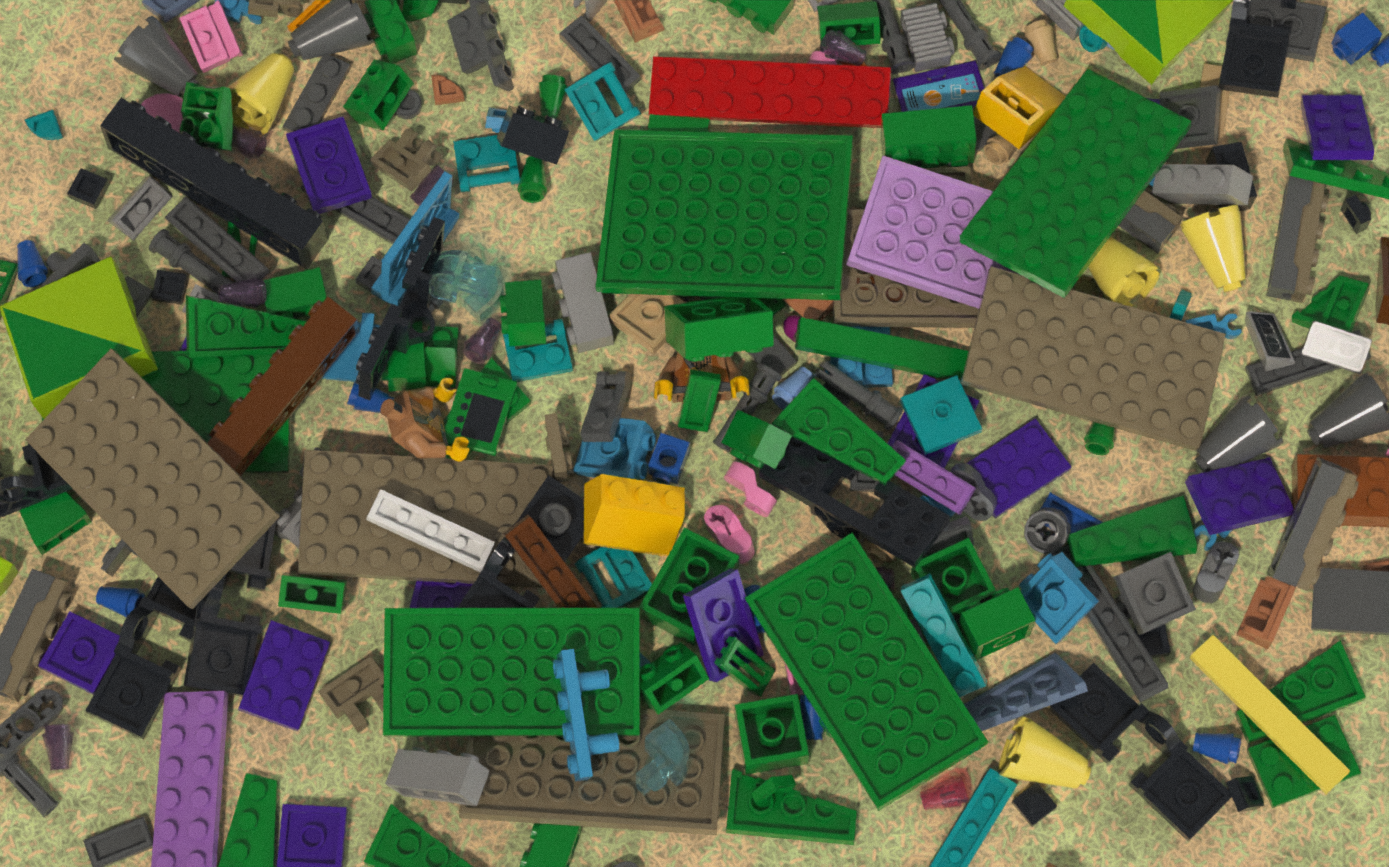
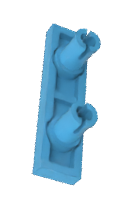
[553,649,619,782]

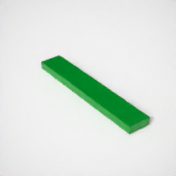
[795,317,968,382]

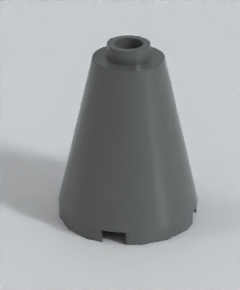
[288,0,374,61]
[114,16,199,96]
[1307,372,1389,449]
[1194,394,1284,472]

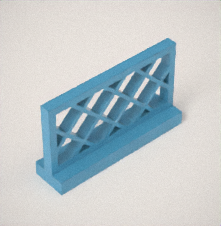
[371,171,459,306]

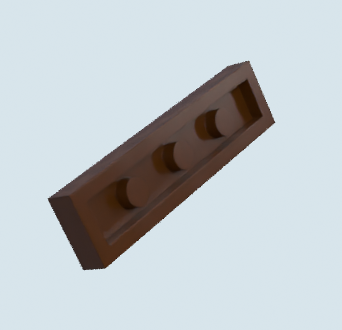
[503,515,598,608]

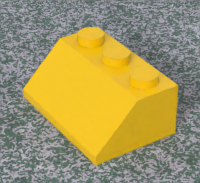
[584,474,685,556]

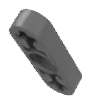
[0,689,63,761]

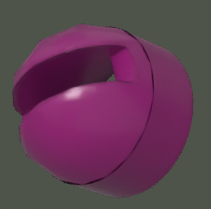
[783,315,801,342]

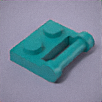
[564,62,641,141]
[453,135,520,192]
[503,318,573,382]
[574,547,652,608]

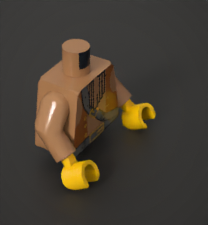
[654,352,750,403]
[380,378,470,462]

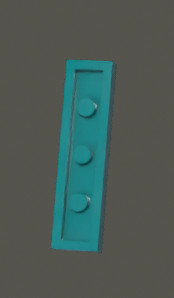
[900,574,987,697]
[929,768,1018,867]

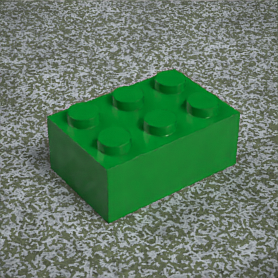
[881,105,976,168]
[664,297,774,361]
[639,527,740,646]

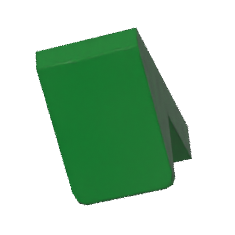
[424,326,459,388]

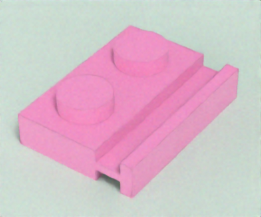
[179,0,243,73]

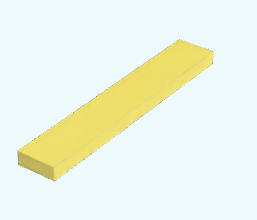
[1190,635,1350,795]

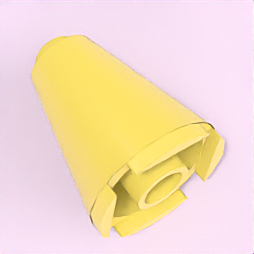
[227,53,294,135]
[1180,205,1246,293]
[1088,236,1160,307]
[998,716,1091,789]

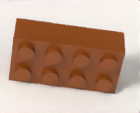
[1291,454,1389,527]

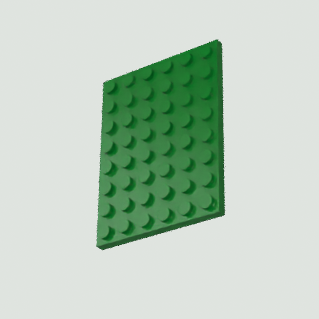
[595,130,854,300]

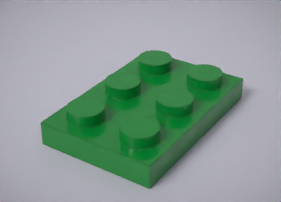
[1246,715,1361,809]

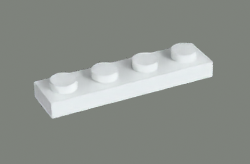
[366,489,495,572]

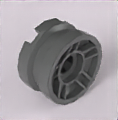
[1024,507,1071,553]

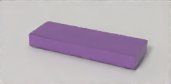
[892,440,976,515]

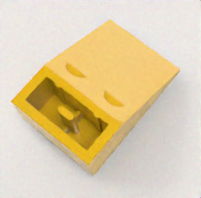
[973,66,1066,149]

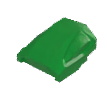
[180,82,233,151]

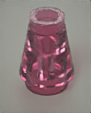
[920,776,969,811]

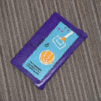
[892,60,984,112]

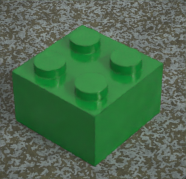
[911,538,997,621]
[958,587,1036,660]
[734,694,809,775]

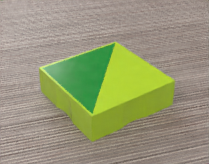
[1063,0,1233,85]
[0,256,158,419]

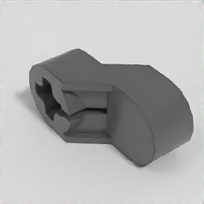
[950,463,997,521]
[1193,541,1239,603]

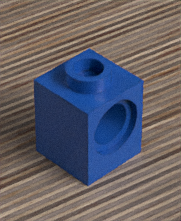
[1331,13,1382,65]
[648,433,690,485]

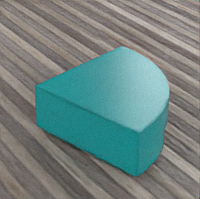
[25,110,63,140]
[1169,289,1192,321]

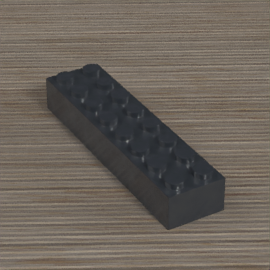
[100,97,327,270]

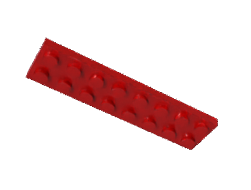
[649,56,892,128]

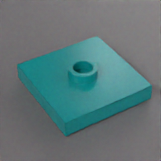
[900,375,982,455]

